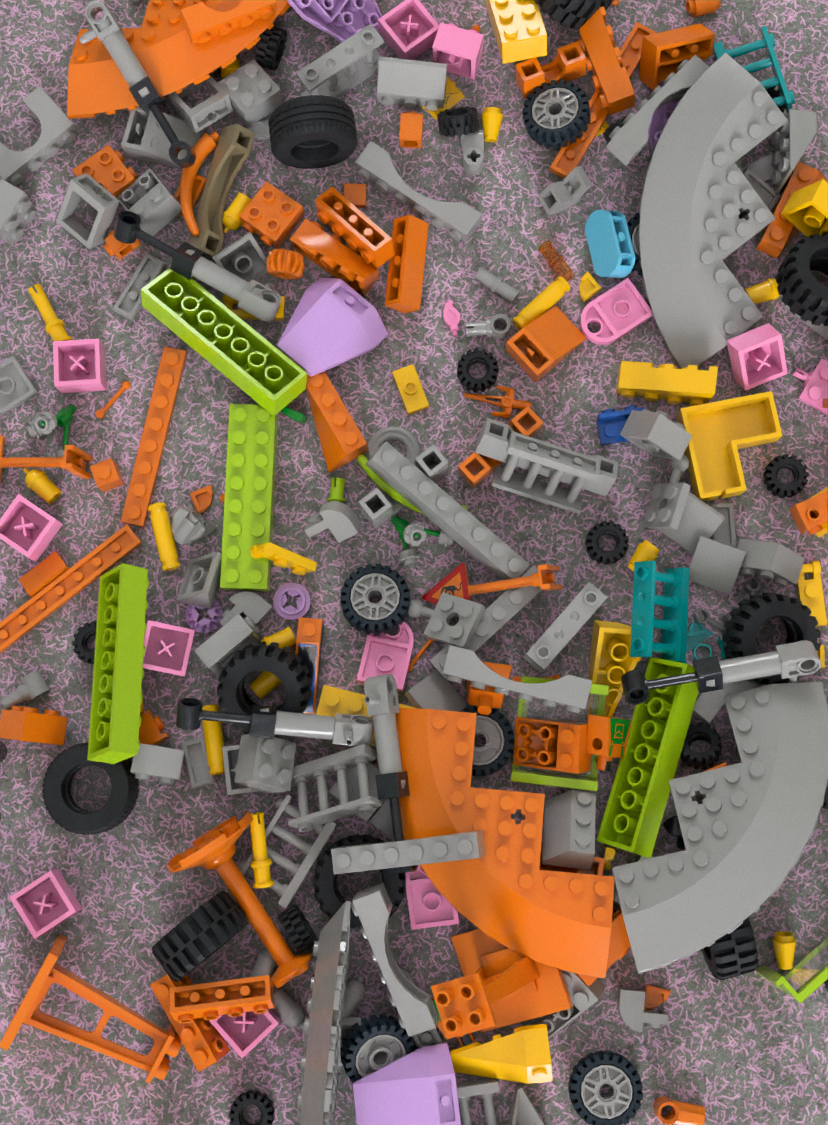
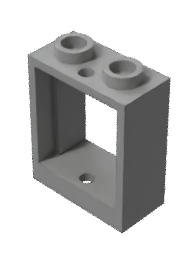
[166,75,233,133]
[57,173,120,249]
[194,614,262,676]

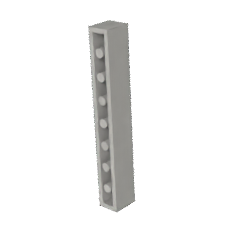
[366,441,529,580]

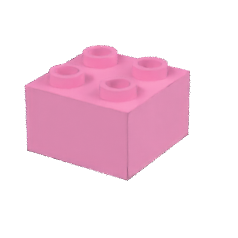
[378,0,439,60]
[432,22,484,80]
[726,323,788,391]
[53,338,107,393]
[0,494,63,562]
[142,620,195,677]
[9,868,83,939]
[210,1008,281,1058]

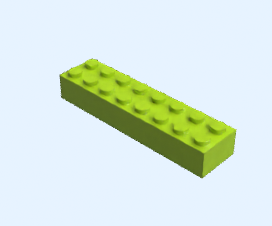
[141,268,307,416]
[220,404,279,592]
[87,563,149,764]
[596,657,699,858]

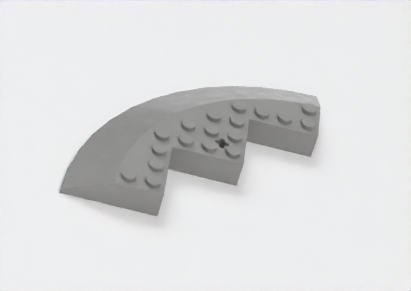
[638,53,788,369]
[612,682,828,974]
[297,901,351,1125]

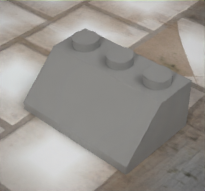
[377,57,447,111]
[541,790,596,870]

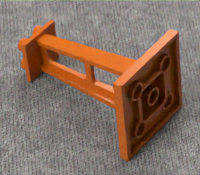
[431,928,573,1039]
[0,933,182,1084]

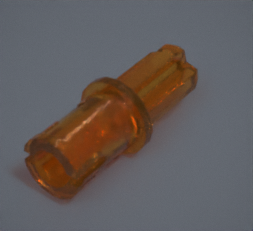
[538,240,575,282]

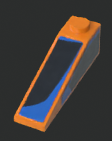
[295,617,324,715]

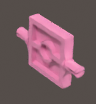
[792,358,828,416]

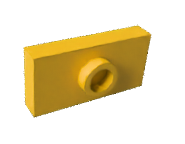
[392,364,429,415]

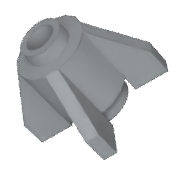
[172,503,216,545]

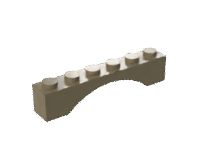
[188,124,255,260]

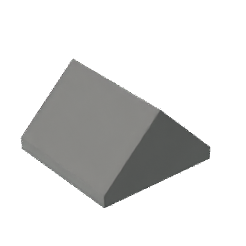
[212,232,267,282]
[176,551,222,609]

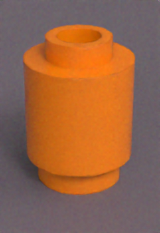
[685,0,721,18]

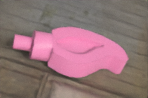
[443,300,461,337]

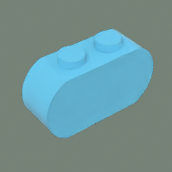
[585,210,635,278]

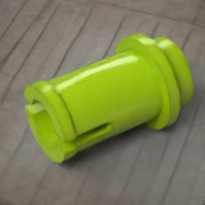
[327,477,346,504]

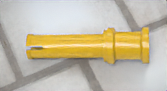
[28,284,73,341]
[250,812,274,888]

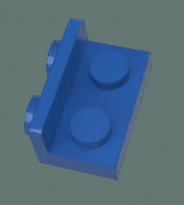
[596,405,644,446]

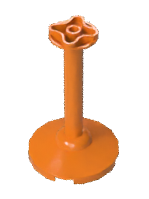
[166,810,312,988]

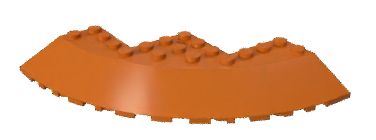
[67,0,291,119]
[396,708,615,978]

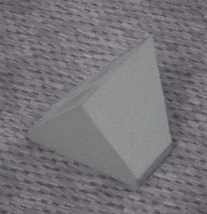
[508,1083,545,1125]

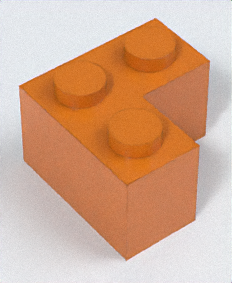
[0,706,68,745]

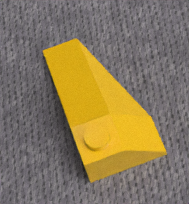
[586,620,642,718]
[450,1024,553,1084]

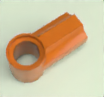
[653,1096,705,1125]

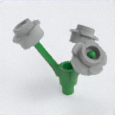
[26,404,77,457]
[391,515,454,567]

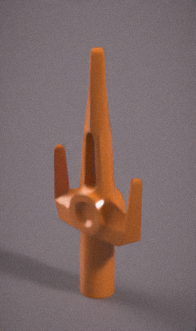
[464,385,532,418]

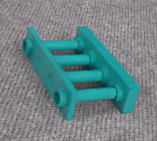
[713,26,795,113]
[630,561,690,662]

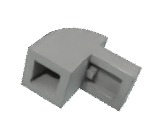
[538,166,592,215]
[304,501,362,543]
[219,591,274,626]
[617,986,668,1032]

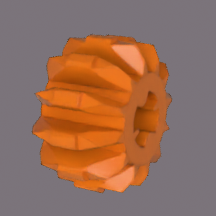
[266,248,305,280]

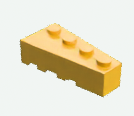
[616,361,718,406]

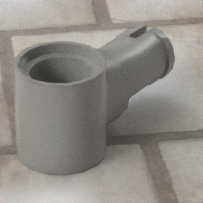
[465,314,511,340]
[1,670,51,710]

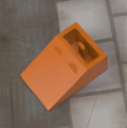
[505,306,587,383]
[513,717,591,774]

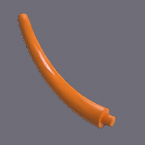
[179,131,220,236]

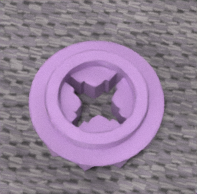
[273,583,311,620]
[185,600,223,633]

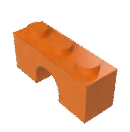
[515,41,586,99]

